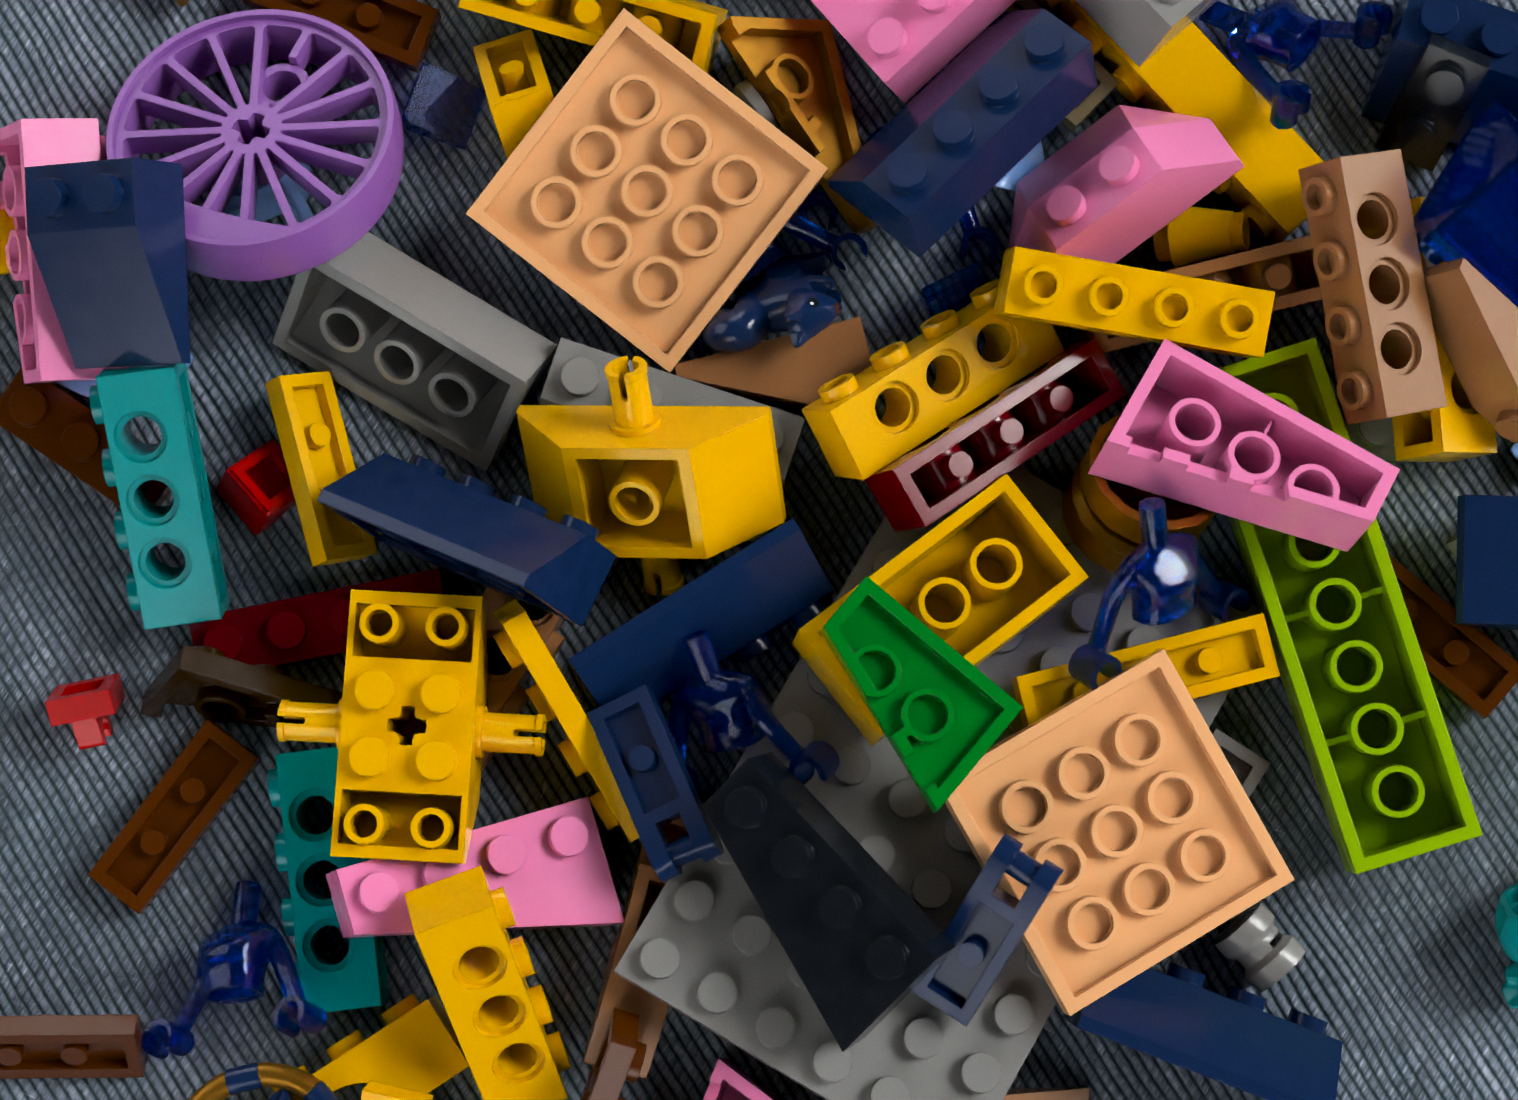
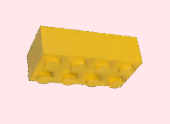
[792,473,1089,747]

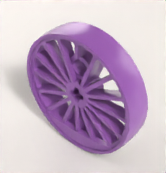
[106,9,404,281]

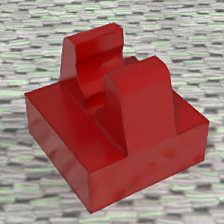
[45,673,125,750]

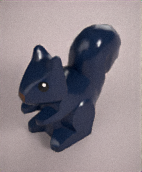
[700,252,842,353]

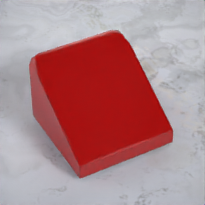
[217,438,296,535]

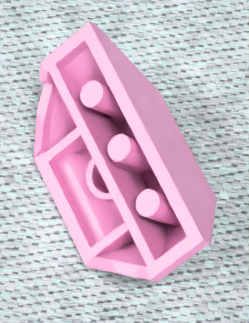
[1008,105,1245,264]

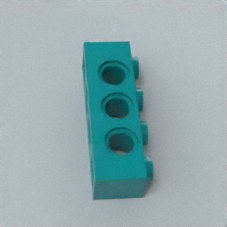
[89,363,230,630]
[267,747,390,1015]

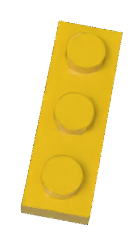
[265,371,378,567]

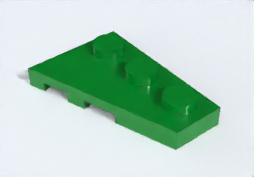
[821,576,1023,814]

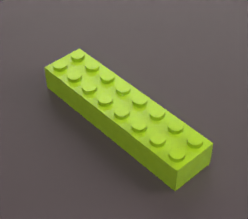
[1219,337,1483,874]

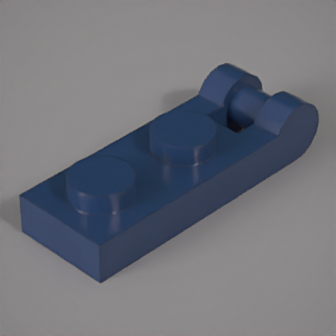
[587,685,724,882]
[912,833,1064,1027]

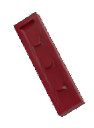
[189,568,446,667]

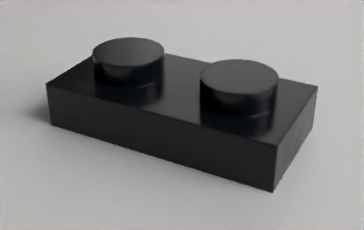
[1375,32,1491,172]

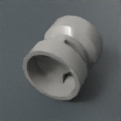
[1213,901,1306,993]

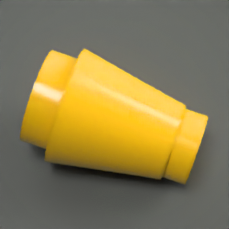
[1153,206,1250,267]

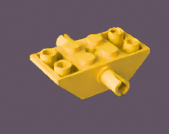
[516,356,786,596]
[276,589,546,864]

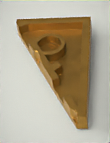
[718,16,878,233]

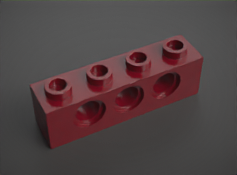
[865,339,1126,532]

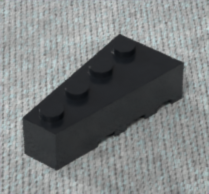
[702,752,956,1052]

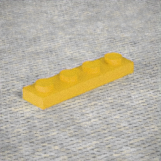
[492,599,640,842]
[1011,613,1280,727]

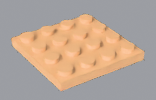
[466,8,828,373]
[945,649,1295,1016]

